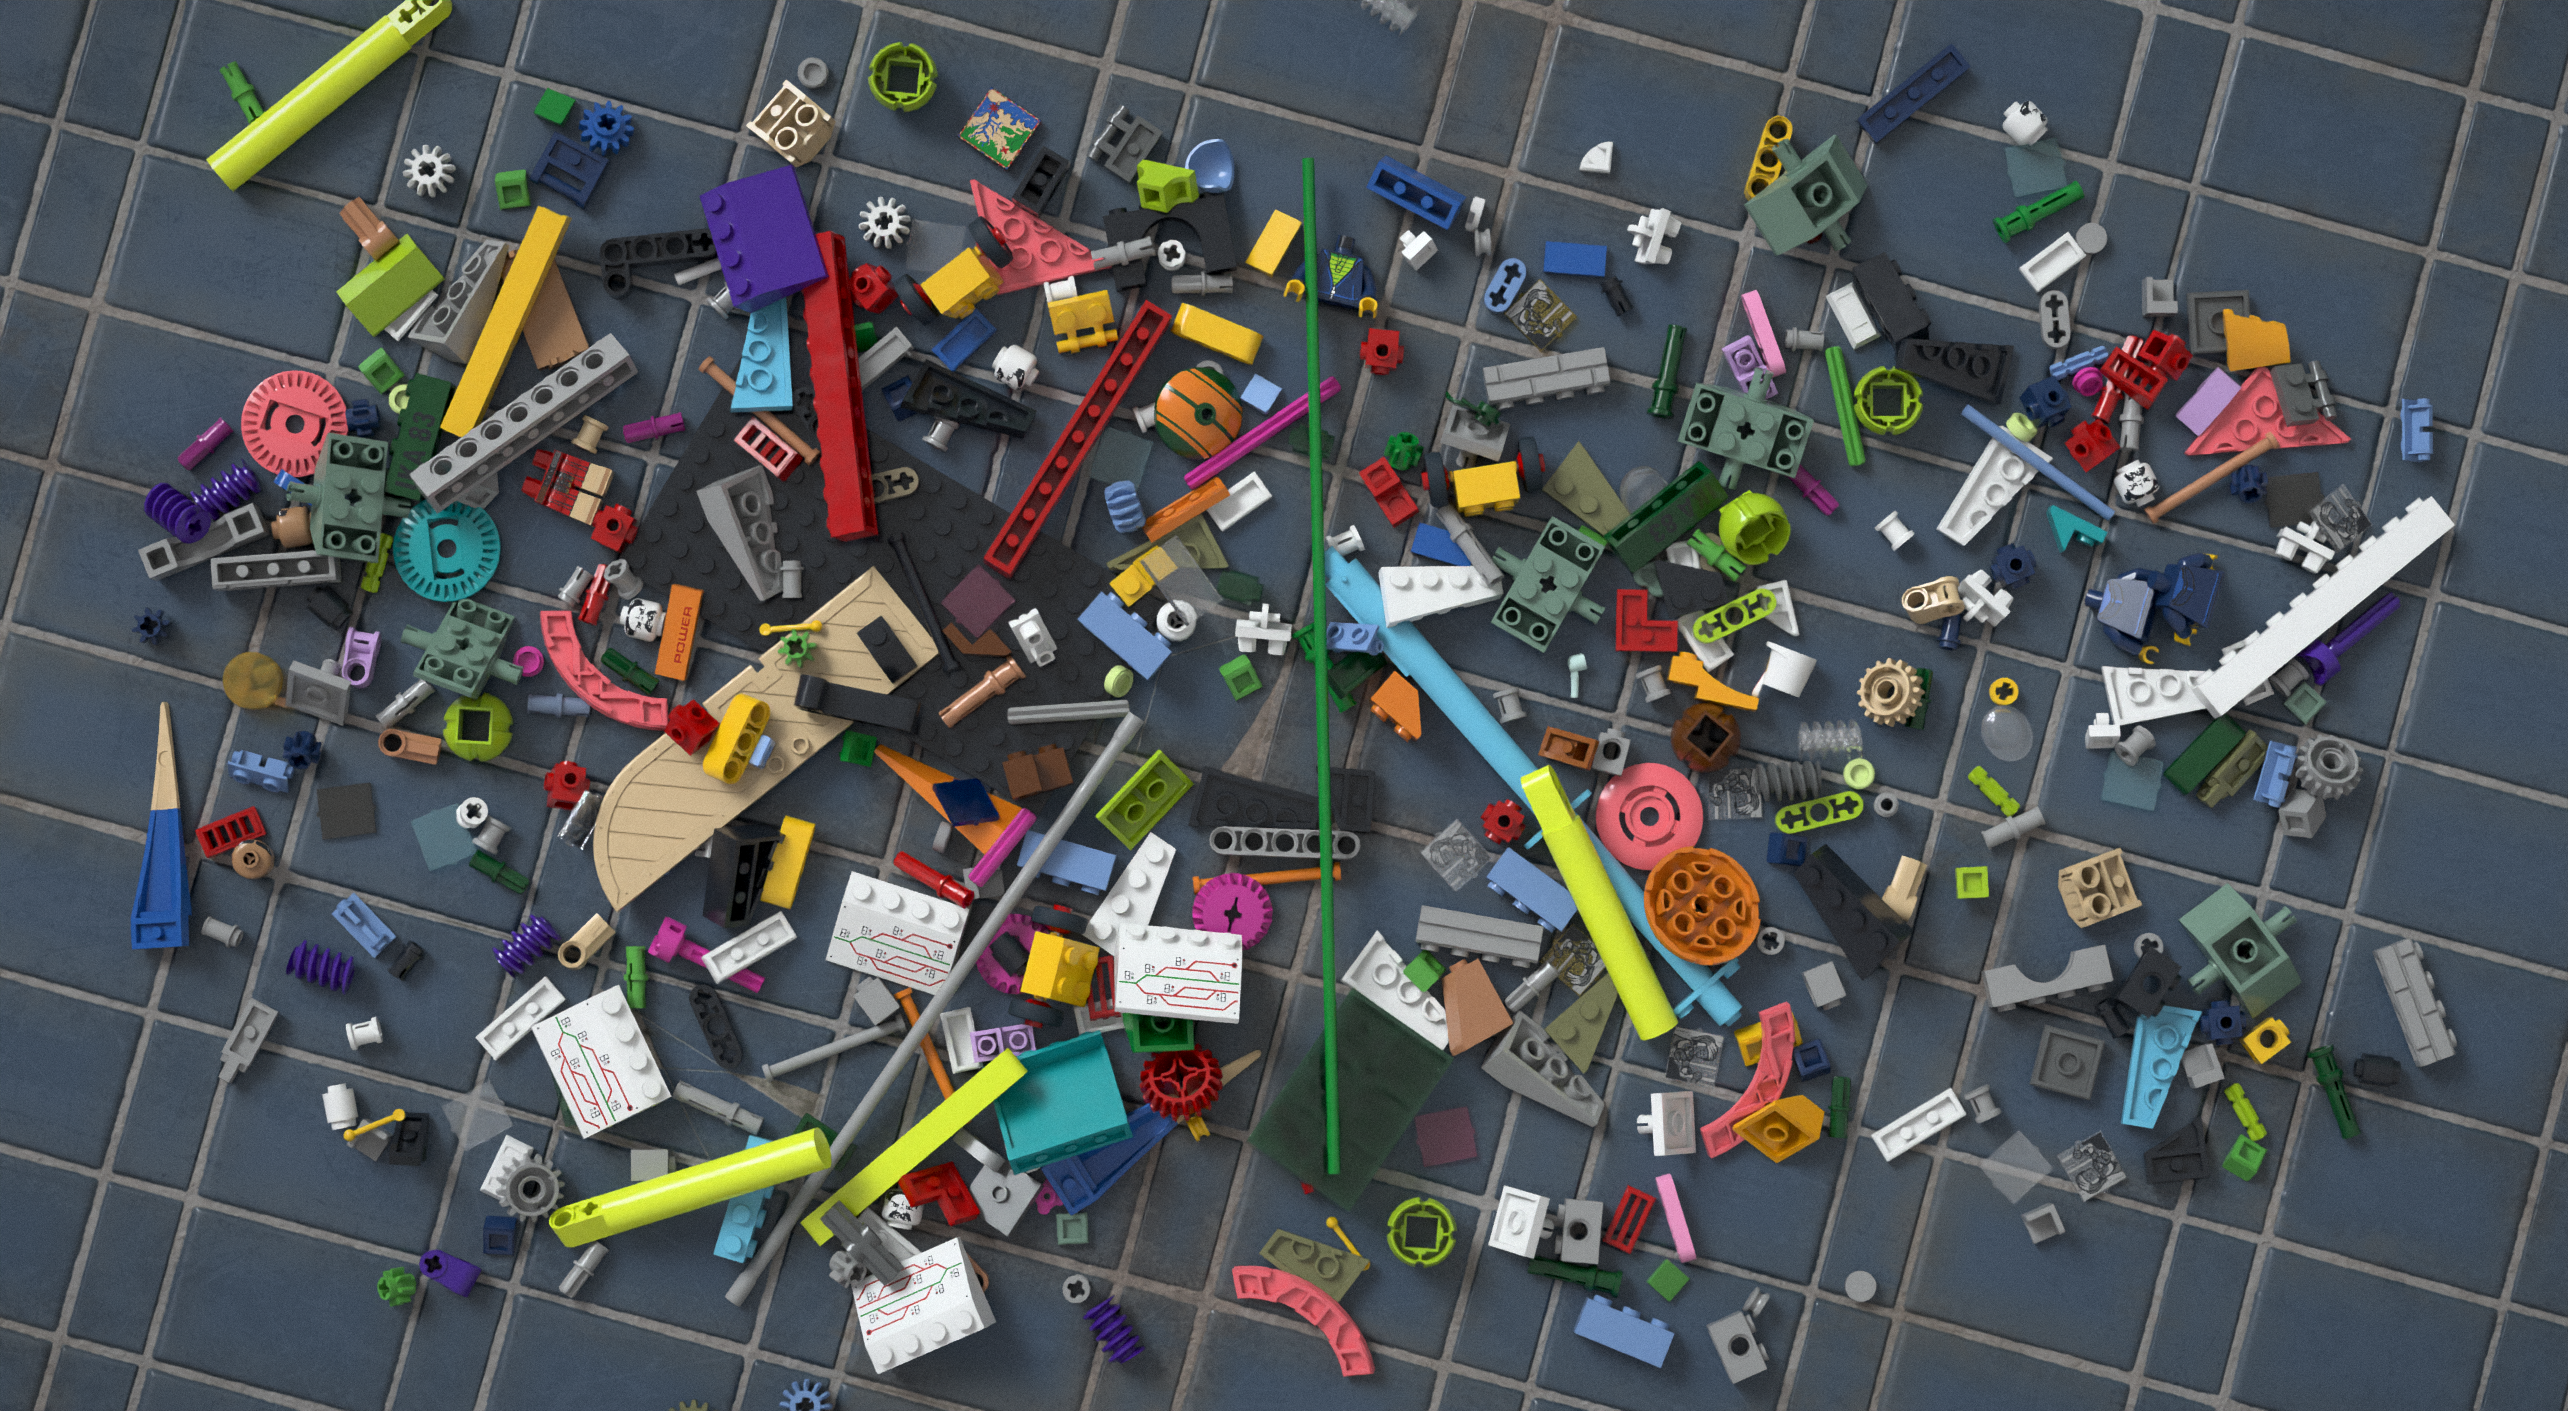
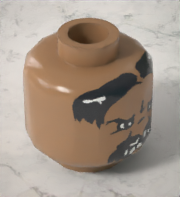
[271,506,313,548]
[232,839,275,880]

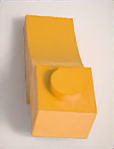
[1667,652,1759,712]

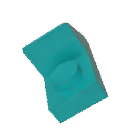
[2046,505,2108,553]

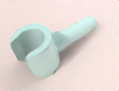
[1568,653,1587,698]

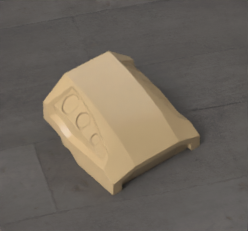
[746,80,836,167]
[2058,848,2142,928]

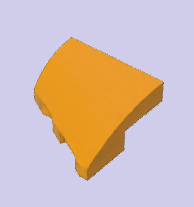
[2223,309,2291,371]

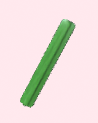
[1825,346,1866,466]

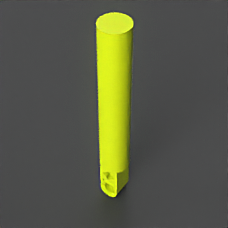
[206,0,452,192]
[1520,765,1678,1040]
[549,1127,832,1248]

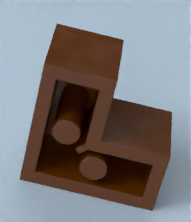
[1002,744,1074,801]

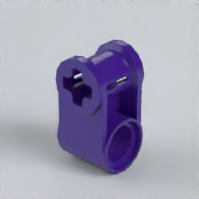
[419,1249,482,1298]

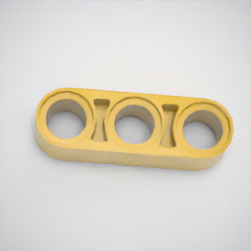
[1744,116,1793,201]
[1170,303,1264,365]
[703,693,770,784]
[760,815,816,909]

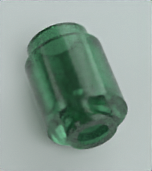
[1288,422,1335,459]
[1217,569,1264,607]

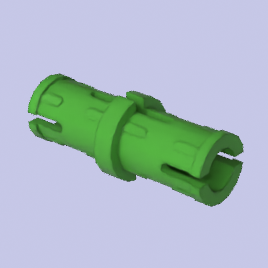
[219,61,265,124]
[1686,529,1747,582]
[624,946,648,1008]

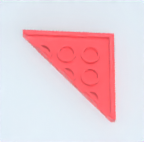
[970,179,1112,295]
[2184,366,2351,456]

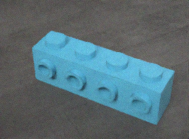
[713,1135,775,1263]

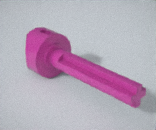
[648,917,765,993]

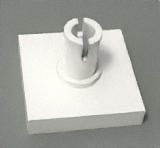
[1637,1091,1696,1156]
[1488,1185,1554,1259]

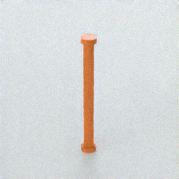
[1193,862,1341,895]
[894,987,972,1124]

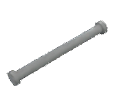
[762,1014,907,1083]

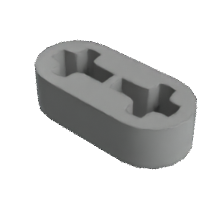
[2039,290,2071,350]
[953,1127,1005,1173]

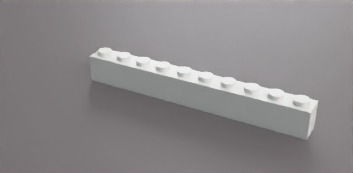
[2192,496,2455,719]

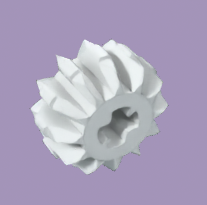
[403,145,456,197]
[859,197,911,249]

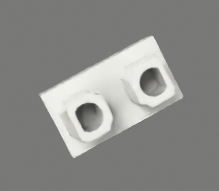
[1627,208,1681,264]
[2275,519,2335,574]
[1958,569,2013,627]
[1235,604,1292,655]
[1008,608,1057,667]

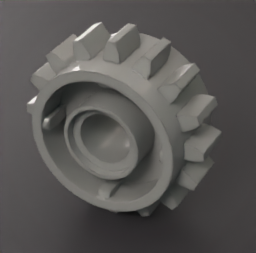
[2293,735,2363,800]
[495,1153,565,1222]

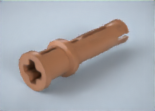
[938,655,1026,728]

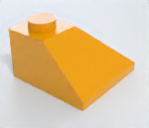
[1732,1095,1825,1163]

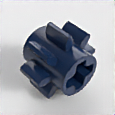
[345,399,381,438]
[2230,465,2269,503]
[132,607,172,646]
[282,731,322,769]

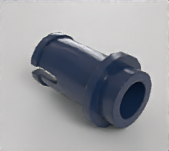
[1936,613,1963,651]

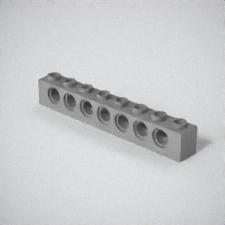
[409,333,638,514]

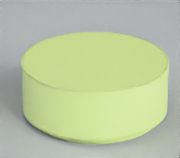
[389,384,409,414]
[2006,413,2037,442]
[1104,665,1133,698]
[1843,758,1875,790]

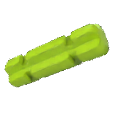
[361,533,393,593]
[1968,766,2020,817]
[2224,1083,2267,1141]

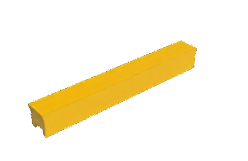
[440,206,572,437]

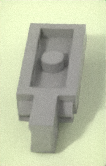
[218,998,280,1083]

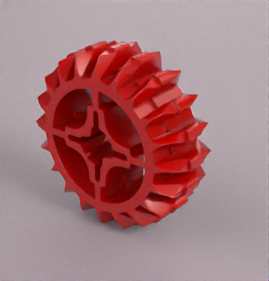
[1139,1043,1223,1122]

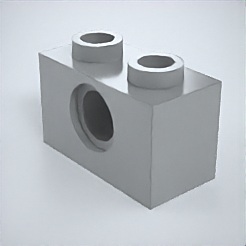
[1554,1198,1603,1264]
[1706,1310,1769,1384]

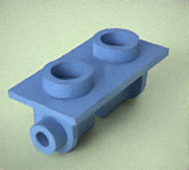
[2400,398,2433,462]
[1327,622,1384,655]
[2253,741,2298,808]
[227,750,294,793]
[332,893,397,958]

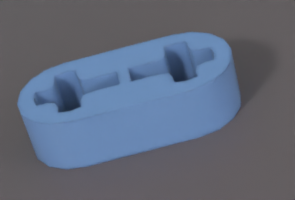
[1484,258,1526,314]

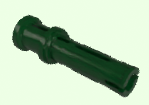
[1646,324,1687,419]
[2307,1044,2361,1139]
[1527,1255,1623,1298]

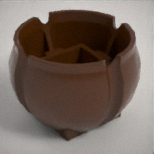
[1671,703,1741,773]

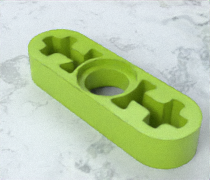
[1692,588,1776,644]
[1775,791,1863,834]

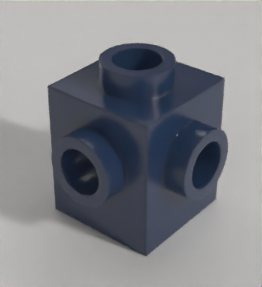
[2019,375,2072,429]
[1990,543,2037,589]
[2200,1000,2246,1045]

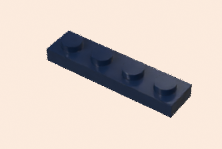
[1856,43,1971,144]

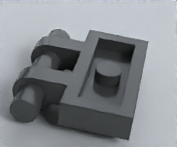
[1086,105,1163,184]
[2270,360,2337,427]

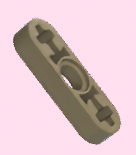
[871,467,919,504]

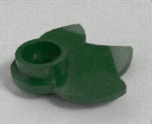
[1445,391,1502,427]

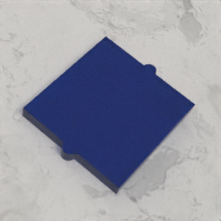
[932,778,1000,827]

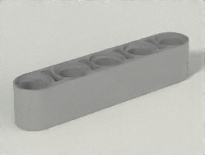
[1209,826,1360,860]

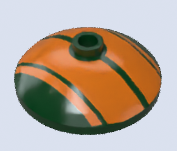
[1154,367,1243,460]

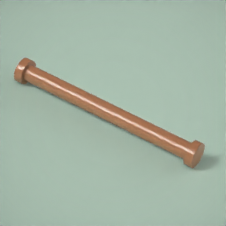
[698,356,821,466]
[2144,432,2280,524]

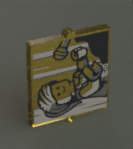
[1504,279,1577,352]
[1539,923,1605,997]

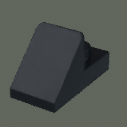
[856,615,918,684]
[389,1112,430,1166]

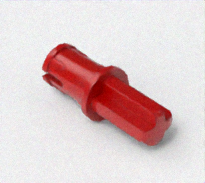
[578,564,611,626]

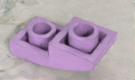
[1722,335,1778,399]
[2176,367,2241,436]
[970,1024,1037,1063]

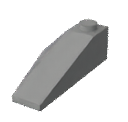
[408,239,509,364]
[696,465,783,601]
[1481,1010,1605,1127]

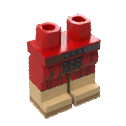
[521,449,615,527]

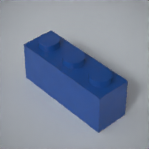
[1366,155,1467,230]

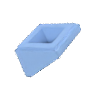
[1240,373,1282,415]
[748,735,776,769]

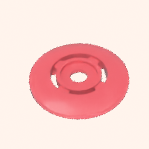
[241,370,349,478]
[1596,763,1703,870]

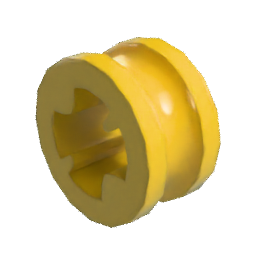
[1989,678,2018,706]
[1184,1114,1211,1142]

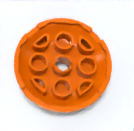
[1644,846,1761,965]

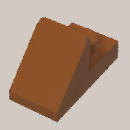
[1538,726,1600,771]

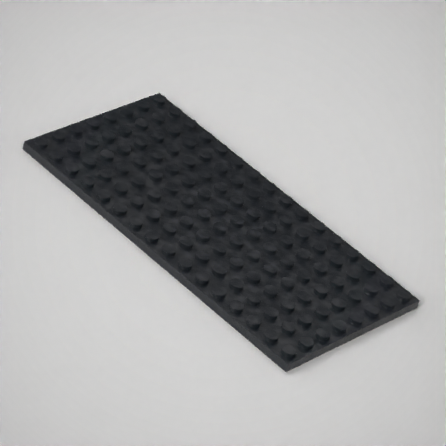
[620,356,1164,815]

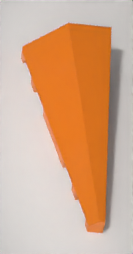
[874,744,1022,855]

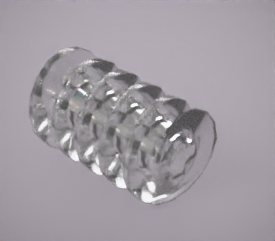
[1352,0,1420,38]
[1797,719,1863,761]

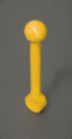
[759,620,822,636]
[343,1109,406,1142]
[1326,1217,1370,1271]

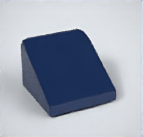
[881,375,918,422]
[1766,832,1808,867]
[1792,1039,1831,1082]
[483,1216,517,1256]

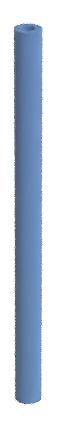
[1961,404,2115,521]

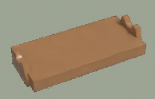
[501,249,590,371]

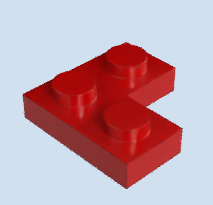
[1616,589,1678,652]
[898,1161,980,1226]

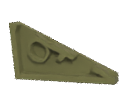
[1106,513,1229,570]
[1544,973,1618,1074]

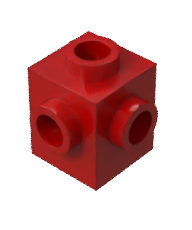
[849,263,899,314]
[1360,328,1404,375]
[2138,330,2193,381]
[2064,418,2121,472]
[590,503,639,554]
[664,699,720,756]
[544,761,590,811]
[1480,799,1526,845]

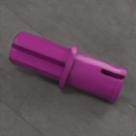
[623,412,685,443]
[177,417,234,471]
[1785,464,1839,516]

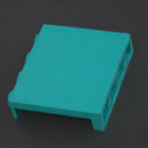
[982,1030,1133,1175]

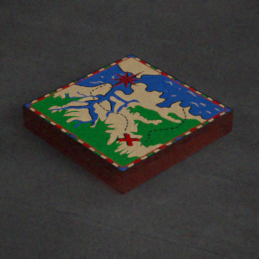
[957,86,1042,172]

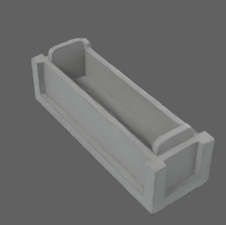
[858,327,914,391]

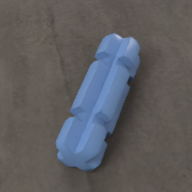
[2049,346,2109,380]

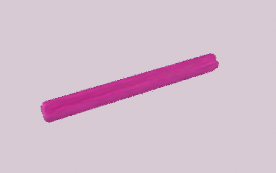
[1184,376,1341,490]

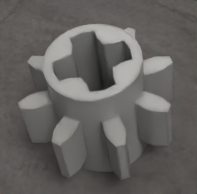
[829,1250,867,1288]

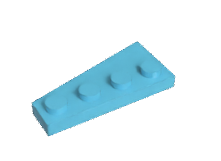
[731,297,793,413]
[2121,1006,2202,1129]

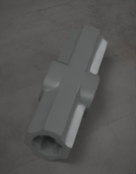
[820,1200,904,1286]

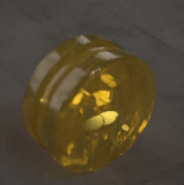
[223,652,283,710]

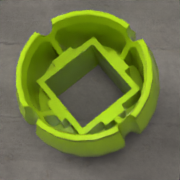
[868,42,938,112]
[1854,366,1923,435]
[1719,490,1791,565]
[443,692,513,762]
[1387,1197,1457,1268]

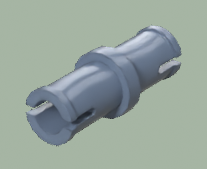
[527,693,591,718]

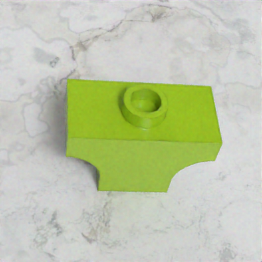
[1137,159,1199,213]

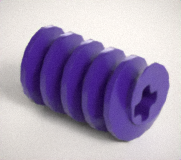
[190,458,261,521]
[144,483,211,544]
[492,914,562,979]
[286,940,355,995]
[1083,1295,1146,1364]

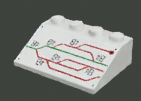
[826,871,971,995]
[1114,923,1242,1024]
[531,985,672,1139]
[851,1237,996,1374]

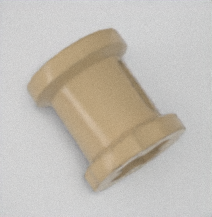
[571,415,609,455]

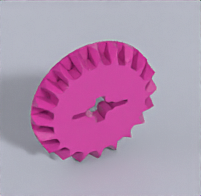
[1192,873,1273,950]
[976,914,1050,994]

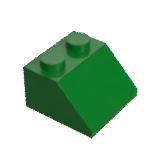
[1123,1013,1194,1053]

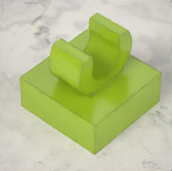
[1955,866,1989,899]

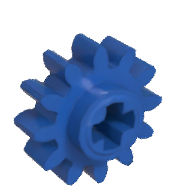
[579,101,634,156]

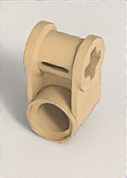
[1902,576,1965,624]

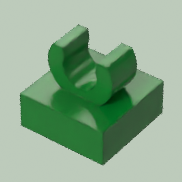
[839,731,877,767]

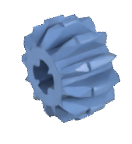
[1104,480,1146,534]
[779,1379,833,1411]

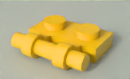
[1047,290,1118,354]

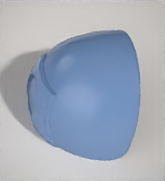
[1185,139,1235,193]

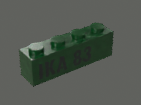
[384,373,456,502]
[1603,461,1729,573]

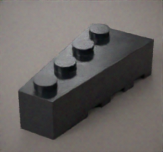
[1794,844,1914,981]

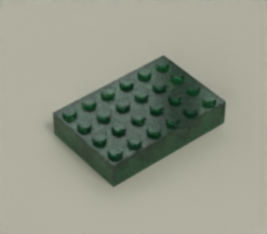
[1245,988,1454,1214]

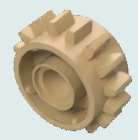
[1857,658,1925,727]

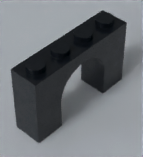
[1103,192,1237,292]

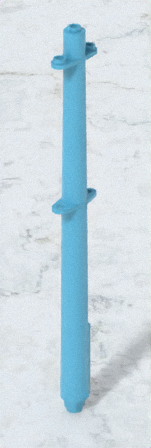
[1325,546,1742,1027]

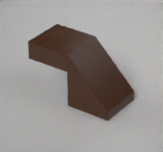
[942,623,1012,657]

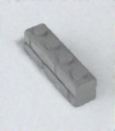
[1482,347,1610,411]
[211,550,341,591]
[1415,905,1544,968]
[2372,938,2457,1067]

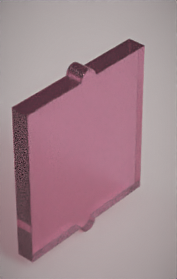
[941,564,1015,638]
[1414,1106,1477,1167]

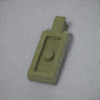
[2196,730,2268,808]

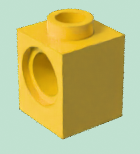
[2238,1017,2291,1064]

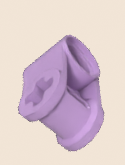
[342,627,382,688]

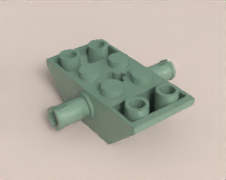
[1744,135,1867,256]
[1677,367,1814,490]
[286,433,411,563]
[1490,516,1605,653]
[401,598,524,700]
[2178,883,2302,1019]

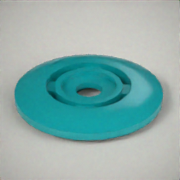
[393,500,501,602]

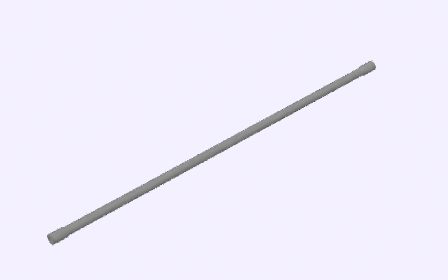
[725,711,1144,1307]

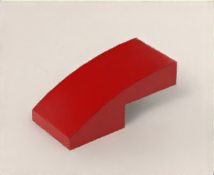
[1359,457,1419,528]

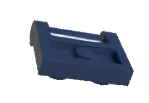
[529,131,610,209]

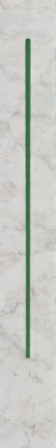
[1302,158,1341,1174]

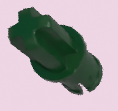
[601,648,660,696]
[1905,668,1933,730]
[469,849,530,895]
[1828,1076,1852,1138]

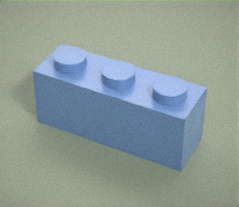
[1077,591,1172,681]
[1017,830,1117,895]
[1485,847,1577,933]
[1573,1294,1675,1368]

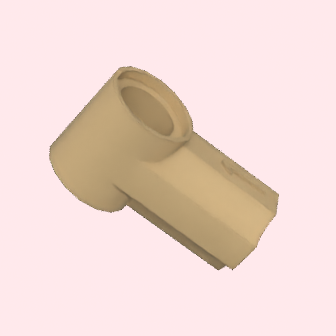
[1882,856,1927,922]
[558,913,616,970]

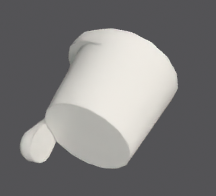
[1752,641,1817,698]

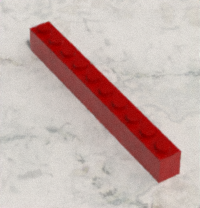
[801,231,878,542]
[983,300,1172,579]

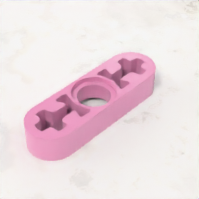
[1741,290,1786,378]
[1655,1173,1696,1264]

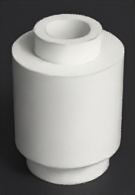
[322,1083,358,1130]

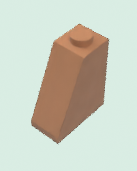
[1442,959,1514,1056]

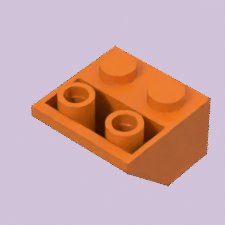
[1369,671,1421,742]

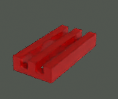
[1087,955,1121,1021]
[1602,1185,1656,1254]

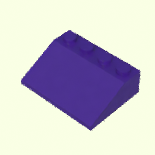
[699,165,829,313]

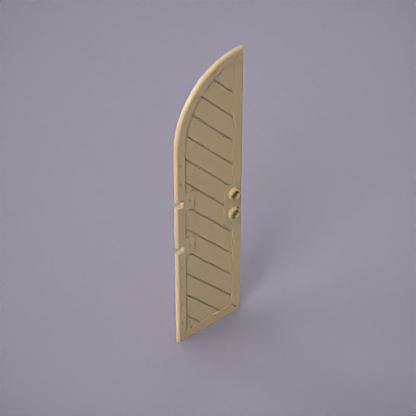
[593,566,939,913]

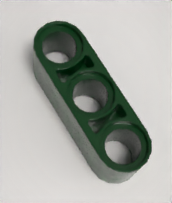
[2163,713,2246,796]

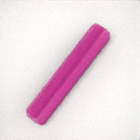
[968,808,1037,887]

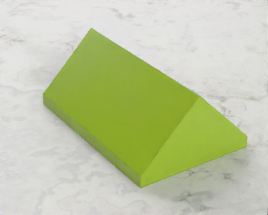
[336,234,445,337]
[1095,749,1194,851]

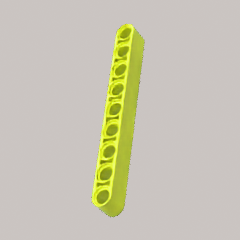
[800,1048,1028,1246]

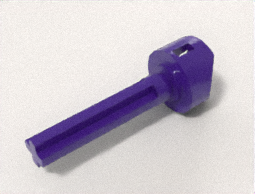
[2295,592,2401,686]

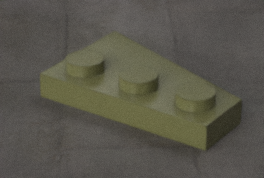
[1542,441,1630,536]
[1259,1228,1370,1302]

